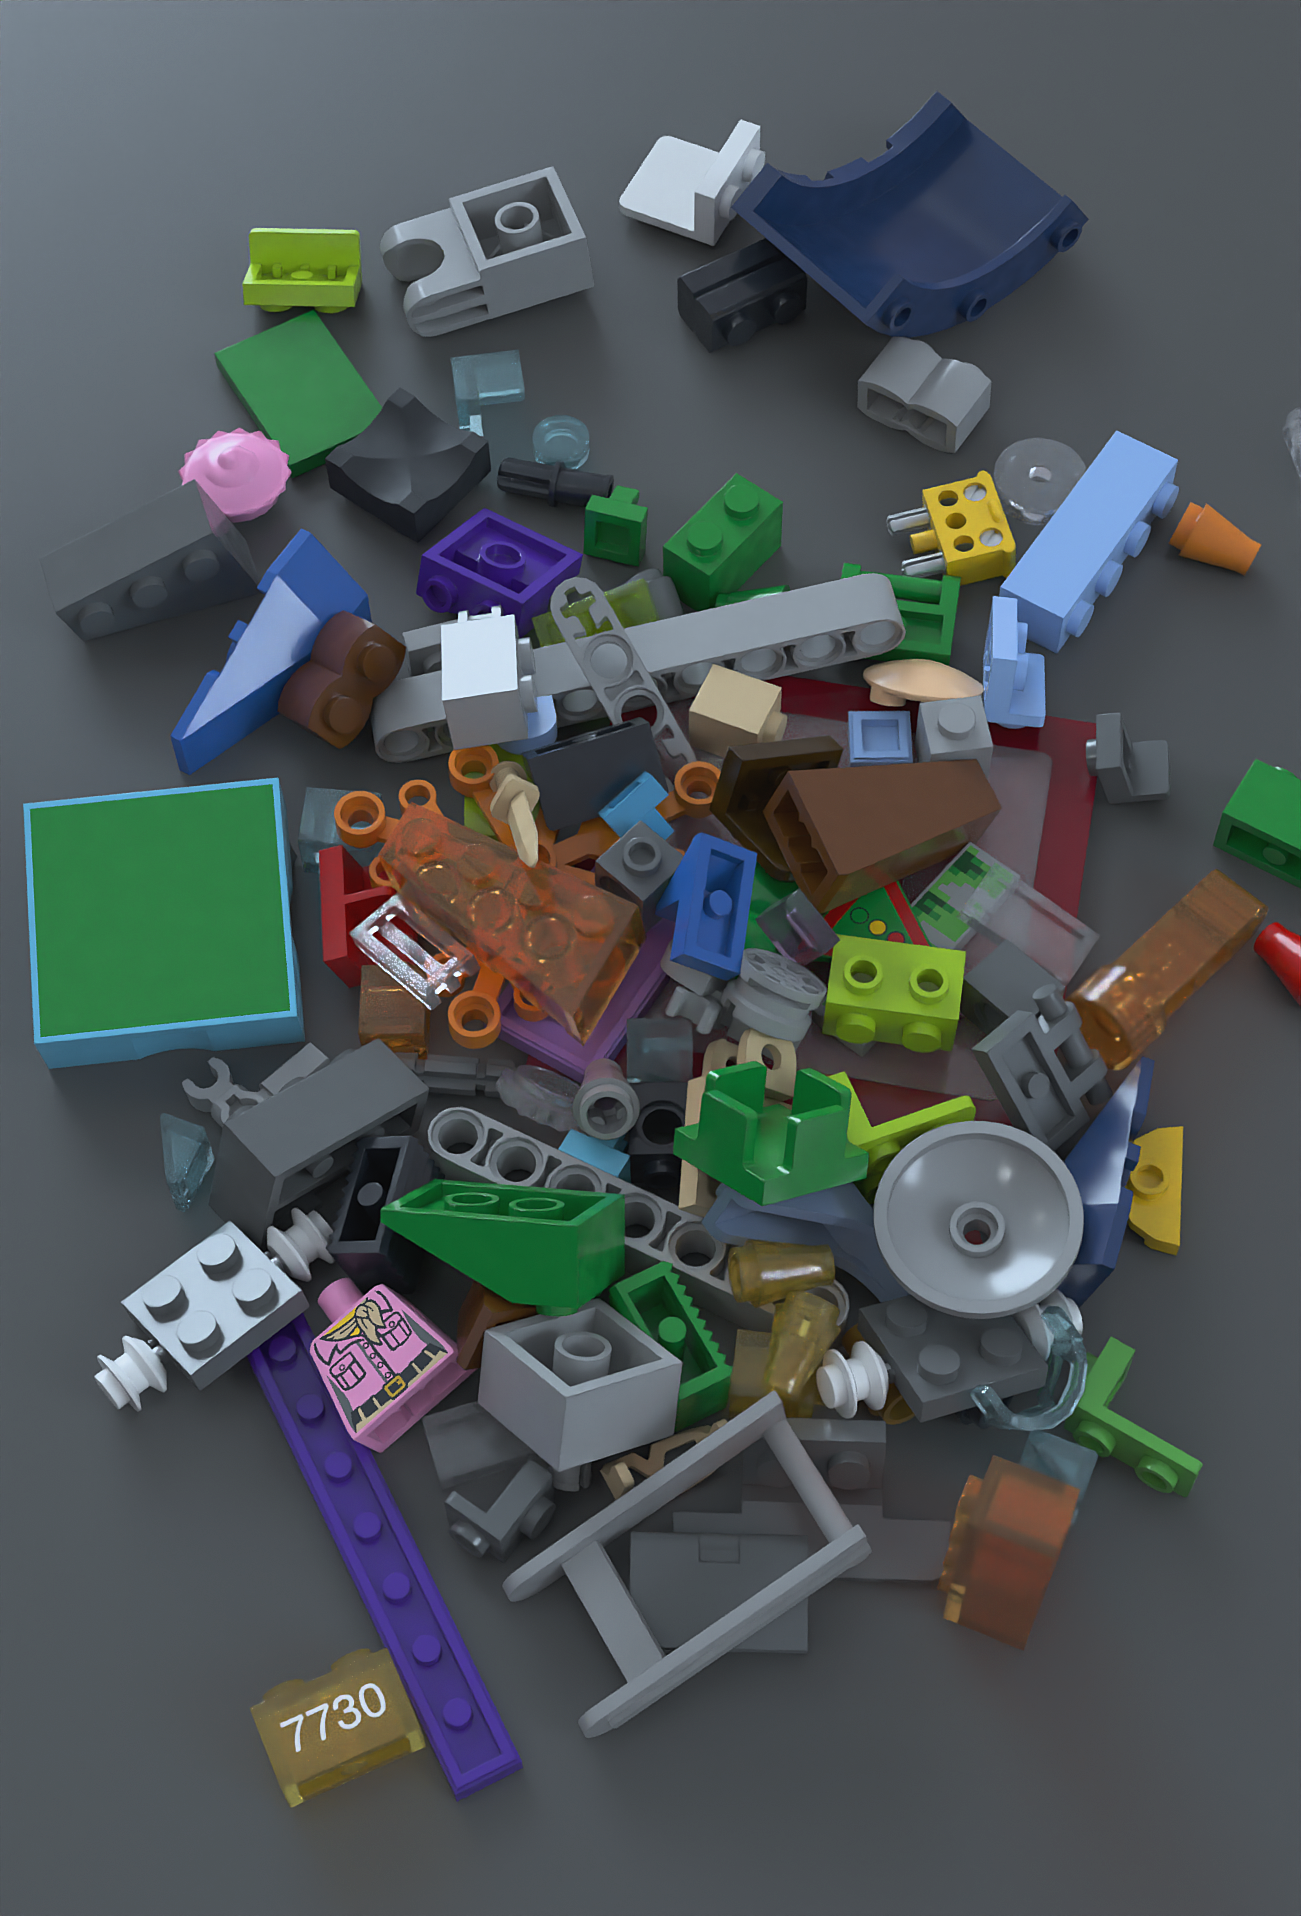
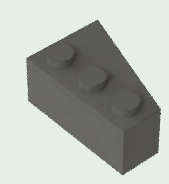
[39,479,261,641]
[208,1038,429,1253]

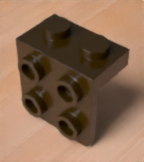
[709,735,844,882]

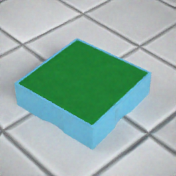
[23,778,305,1069]

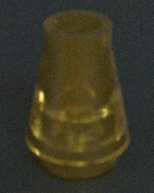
[728,1239,835,1308]
[759,1290,841,1401]

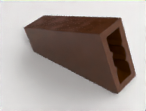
[762,759,1002,914]

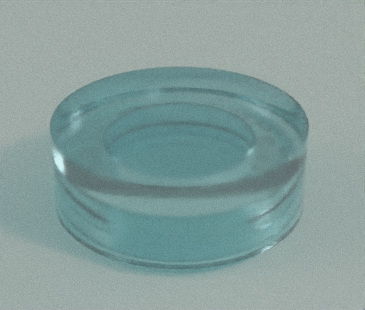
[532,415,590,469]

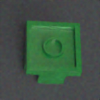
[673,1061,869,1206]

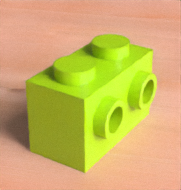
[822,934,966,1053]

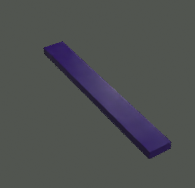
[246,1312,523,1801]

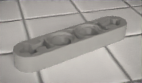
[550,577,697,793]

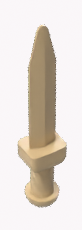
[489,761,540,868]

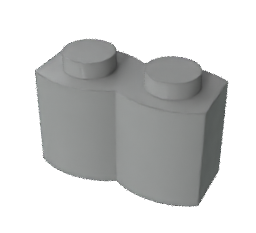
[857,336,992,453]

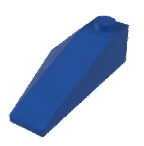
[170,528,373,775]

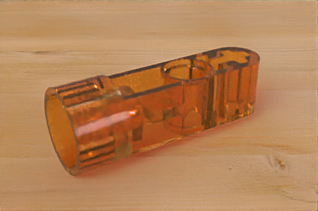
[1065,869,1269,1070]

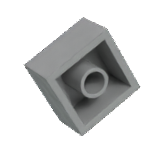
[478,1298,683,1491]

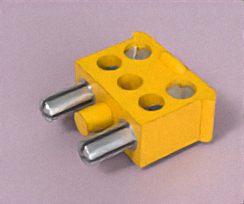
[887,471,1016,586]

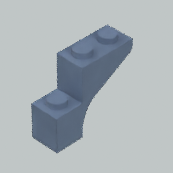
[701,1182,911,1303]

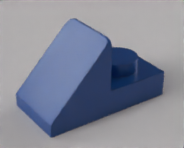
[655,832,757,981]

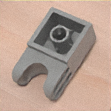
[380,166,594,337]

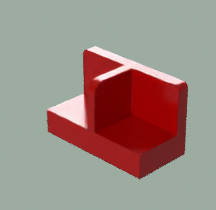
[319,845,419,988]

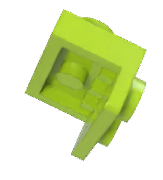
[242,228,362,313]

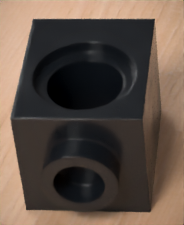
[629,1082,688,1189]

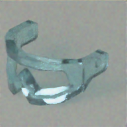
[970,1306,1088,1431]

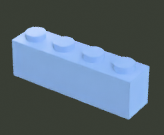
[999,430,1179,654]

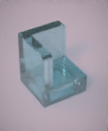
[451,350,525,436]
[298,787,383,874]

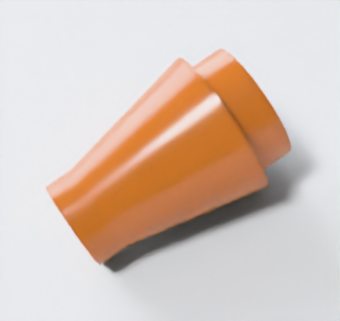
[1168,502,1261,576]

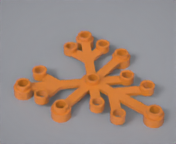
[334,745,721,1049]

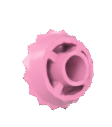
[178,427,292,523]

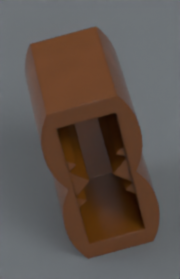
[277,610,406,749]

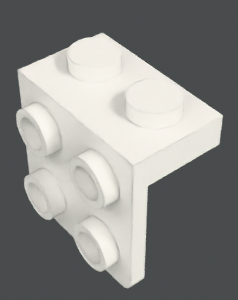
[619,120,765,246]

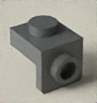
[1086,712,1171,804]
[444,1458,556,1564]

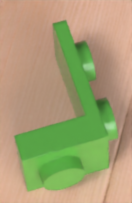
[1063,1336,1203,1497]

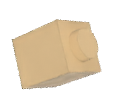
[689,664,787,758]

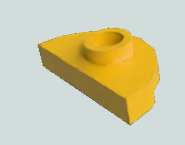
[1125,1126,1183,1256]

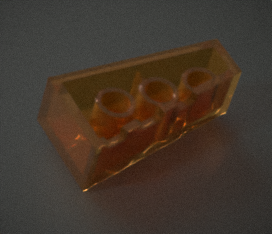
[378,802,647,1047]
[937,1455,1081,1651]

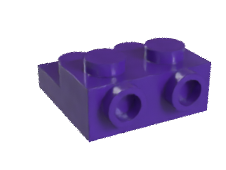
[416,508,583,639]

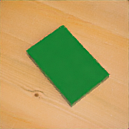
[214,310,382,478]

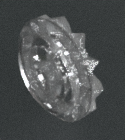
[495,1065,584,1133]

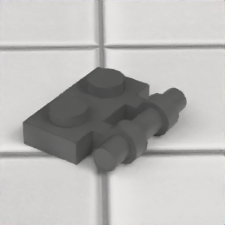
[971,984,1113,1152]

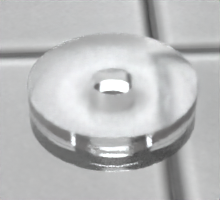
[993,438,1086,525]

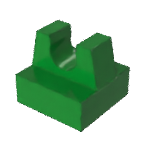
[583,485,648,567]

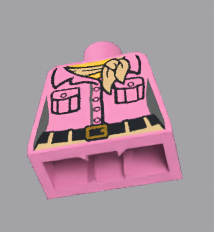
[310,1278,478,1453]

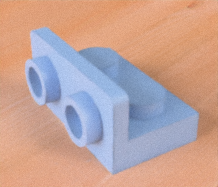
[983,596,1046,729]

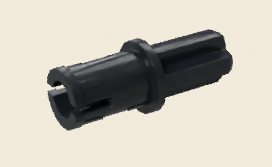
[497,457,614,507]

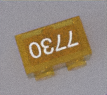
[250,1647,426,1808]

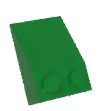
[381,1179,625,1316]

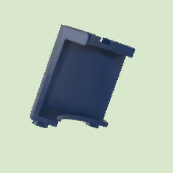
[731,91,1089,337]

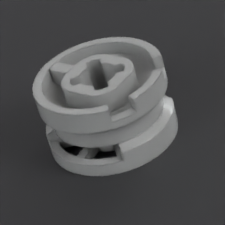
[720,948,827,1041]

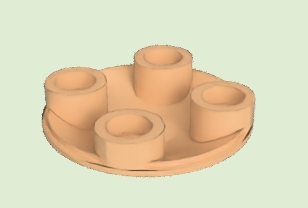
[863,659,984,706]

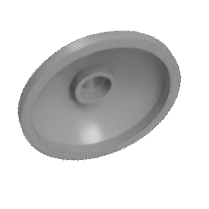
[873,1121,1084,1319]

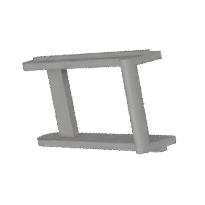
[502,1390,872,1738]

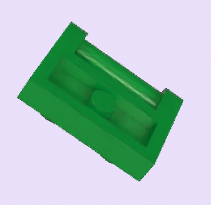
[841,563,961,666]

